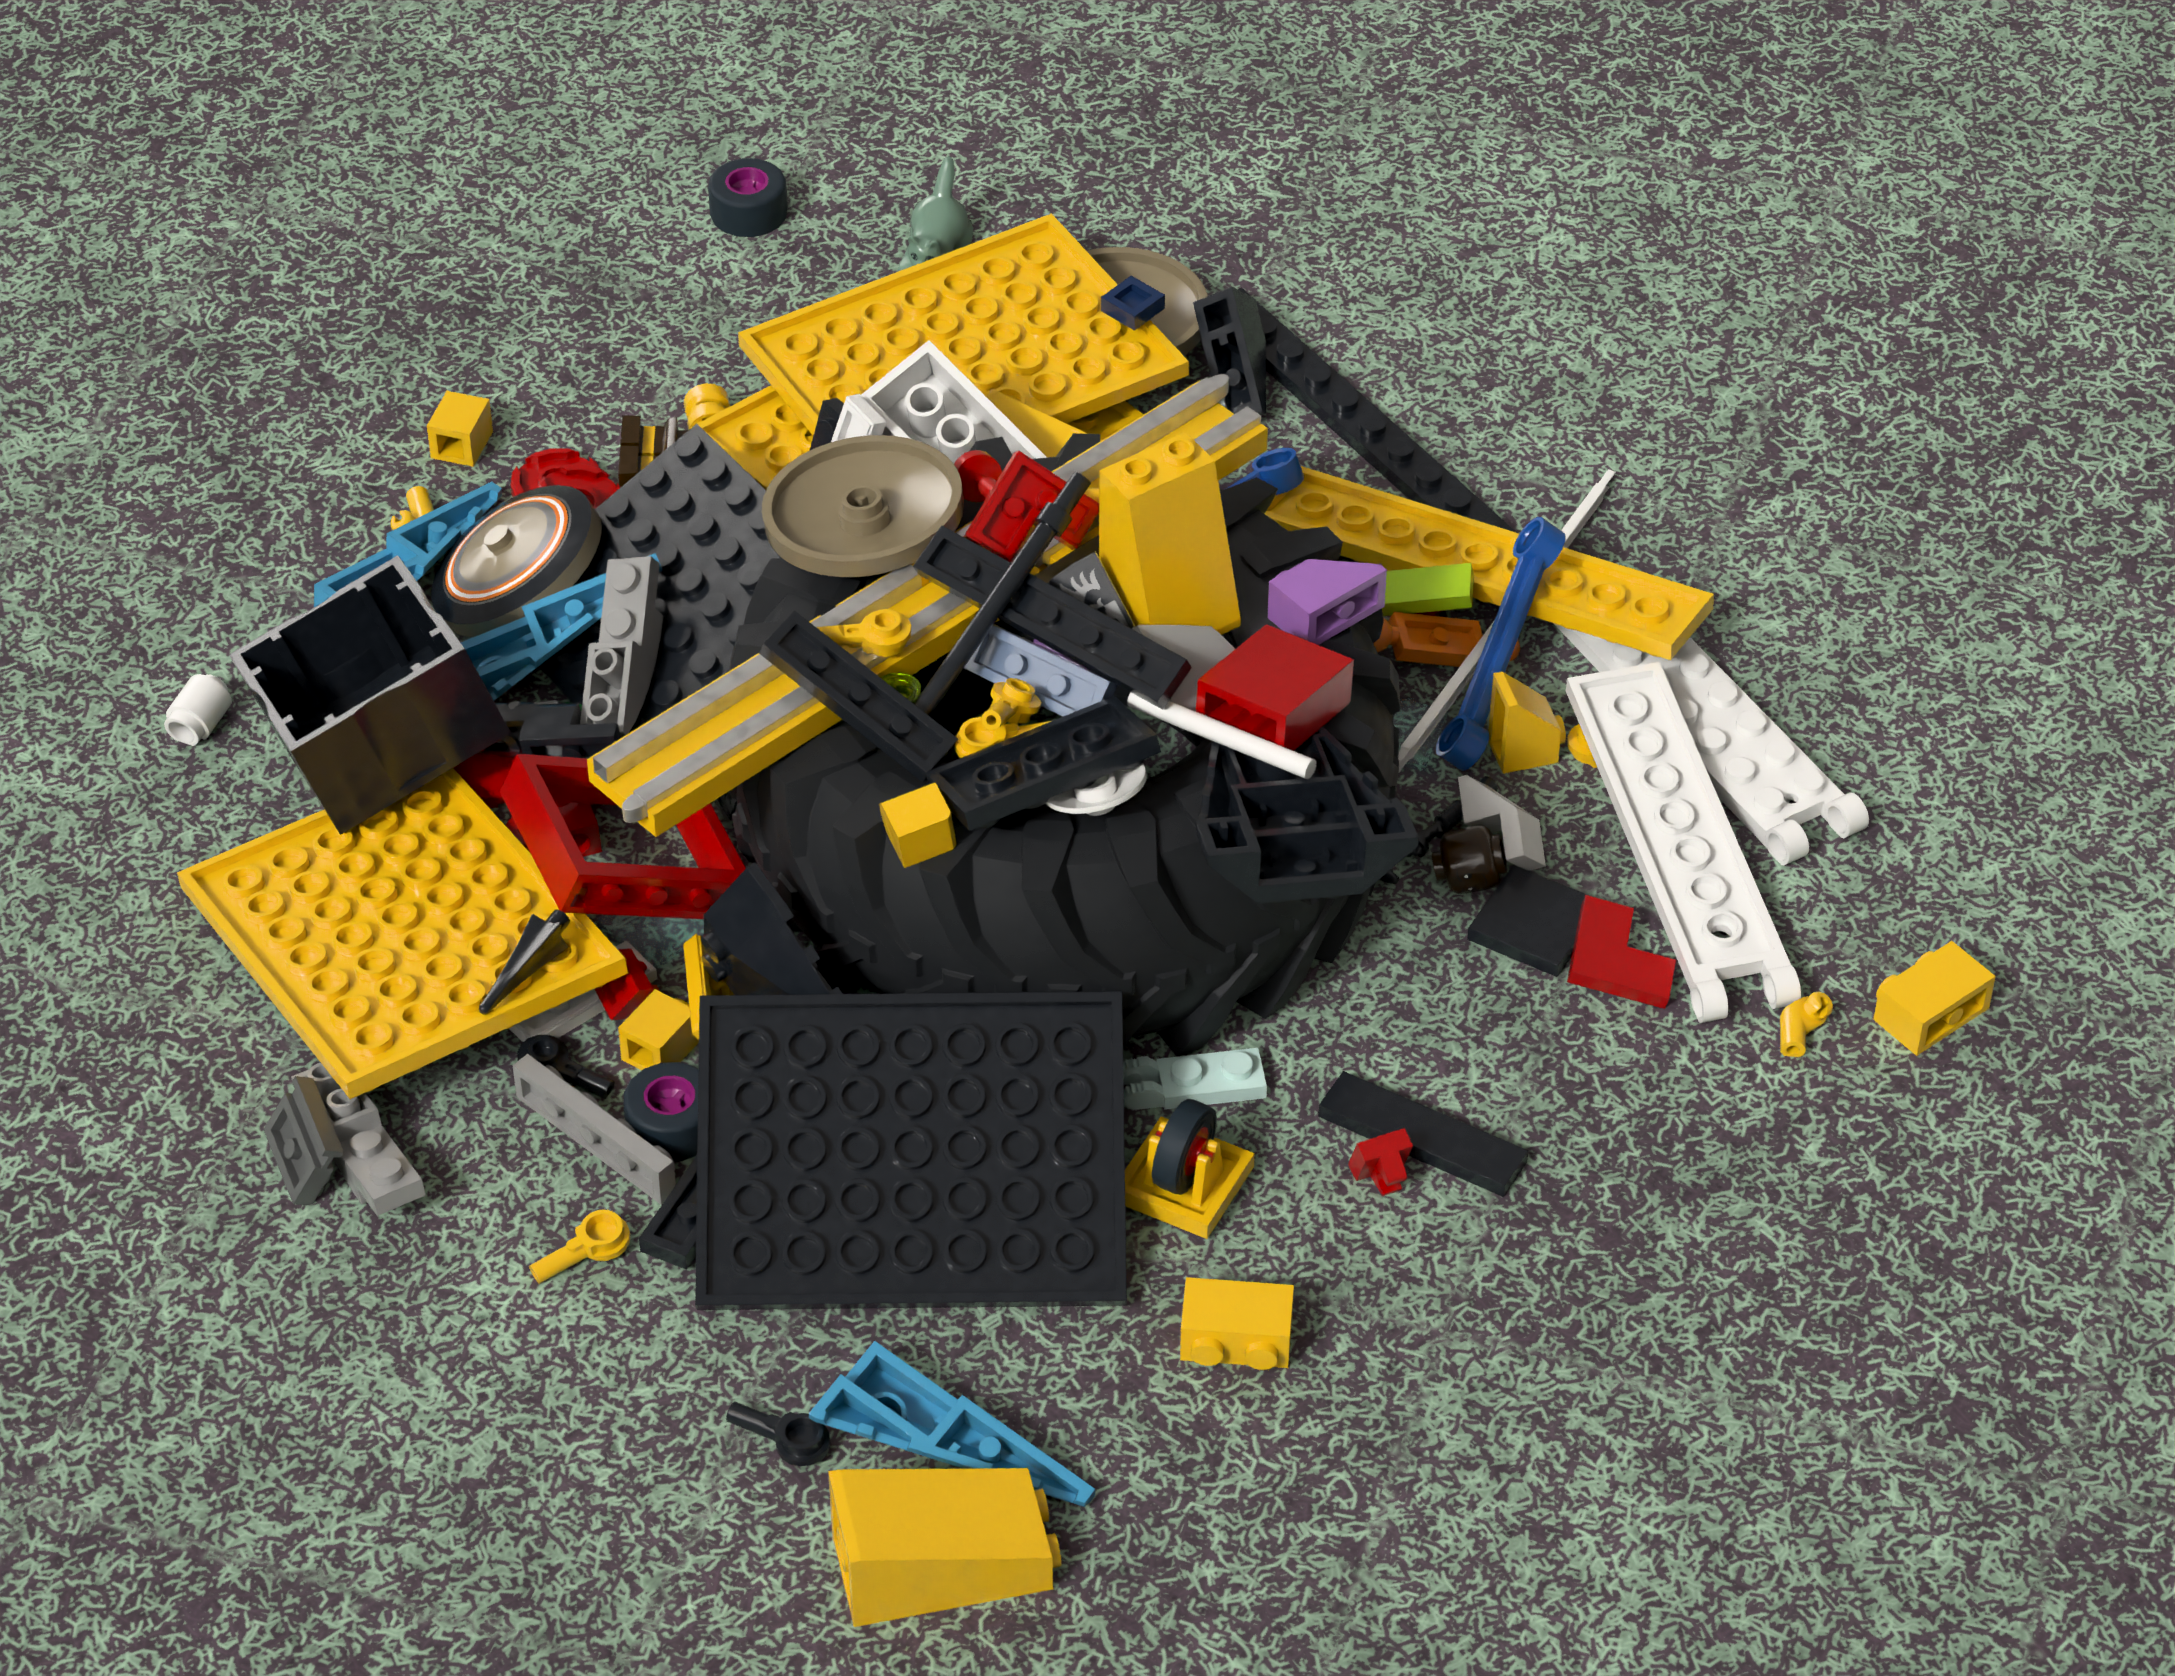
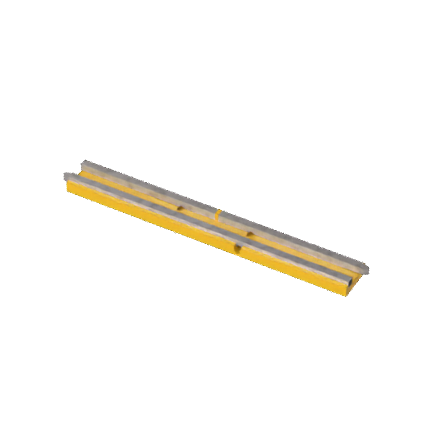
[587,374,1268,837]

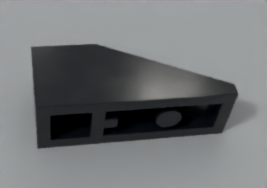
[1193,287,1266,415]

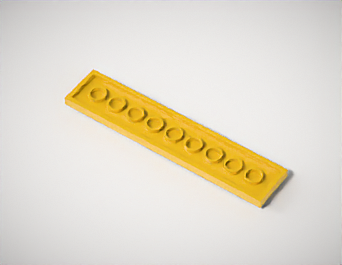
[1265,466,1714,660]

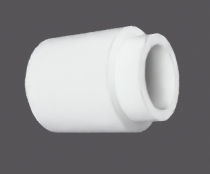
[164,674,232,746]

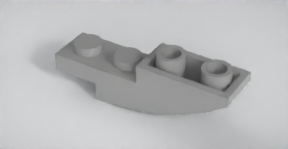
[580,556,663,736]
[291,1063,426,1216]

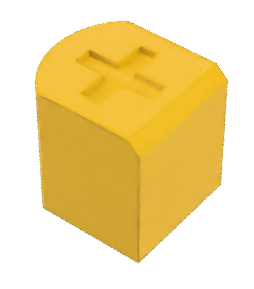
[879,782,957,868]

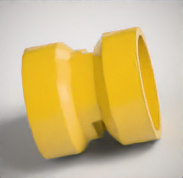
[684,383,730,430]

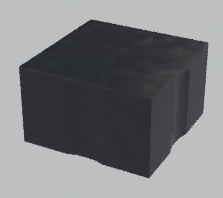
[229,555,511,835]

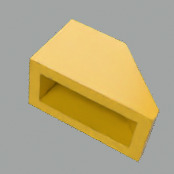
[1488,672,1566,774]

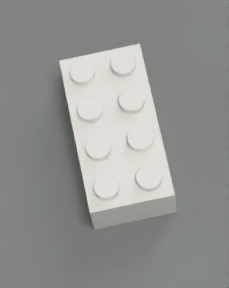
[861,340,1047,464]

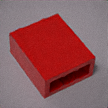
[1196,624,1354,751]

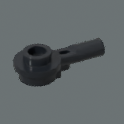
[517,1035,615,1099]
[726,1402,831,1466]

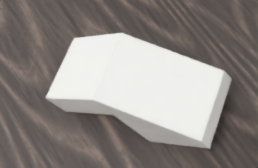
[1458,775,1546,870]

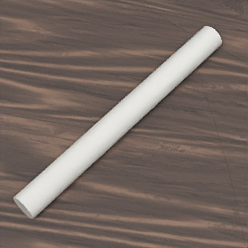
[1127,692,1316,779]

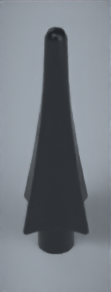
[479,910,570,1015]

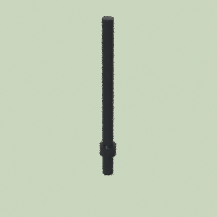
[914,472,1091,717]

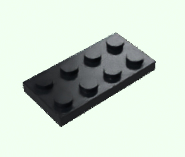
[925,696,1161,831]

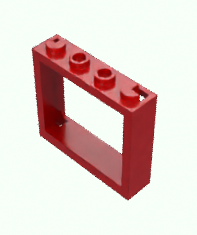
[500,754,746,919]

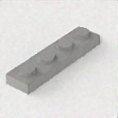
[512,1054,676,1205]

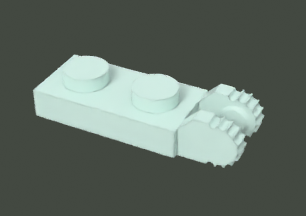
[1123,1048,1267,1110]

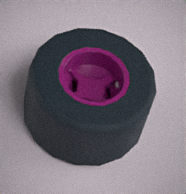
[708,158,788,237]
[624,1062,699,1162]

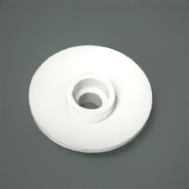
[1046,763,1147,816]

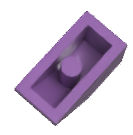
[1268,559,1387,645]

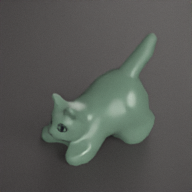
[897,156,973,272]

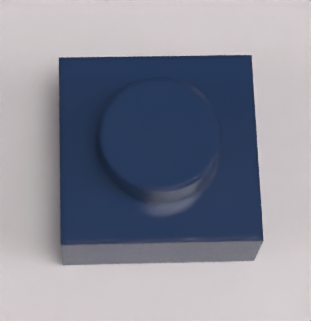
[1101,276,1165,331]

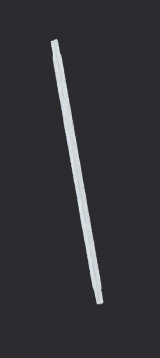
[1398,469,1616,772]

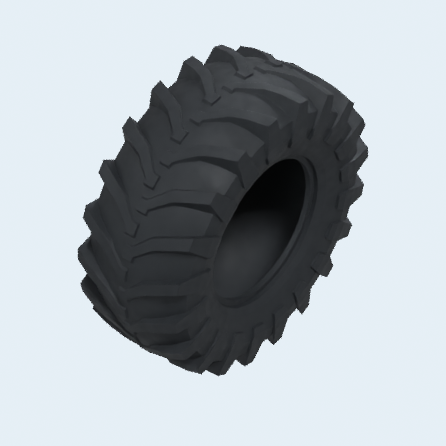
[729,433,1400,1057]

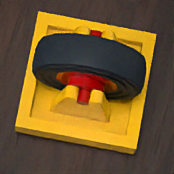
[1125,1099,1255,1239]

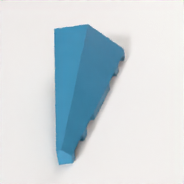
[314,482,502,607]
[460,553,663,701]
[809,1341,1096,1507]

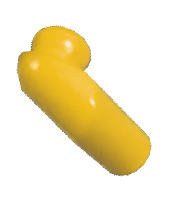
[390,486,434,530]
[1780,992,1833,1057]

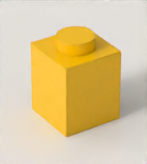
[427,391,493,467]
[618,989,699,1070]

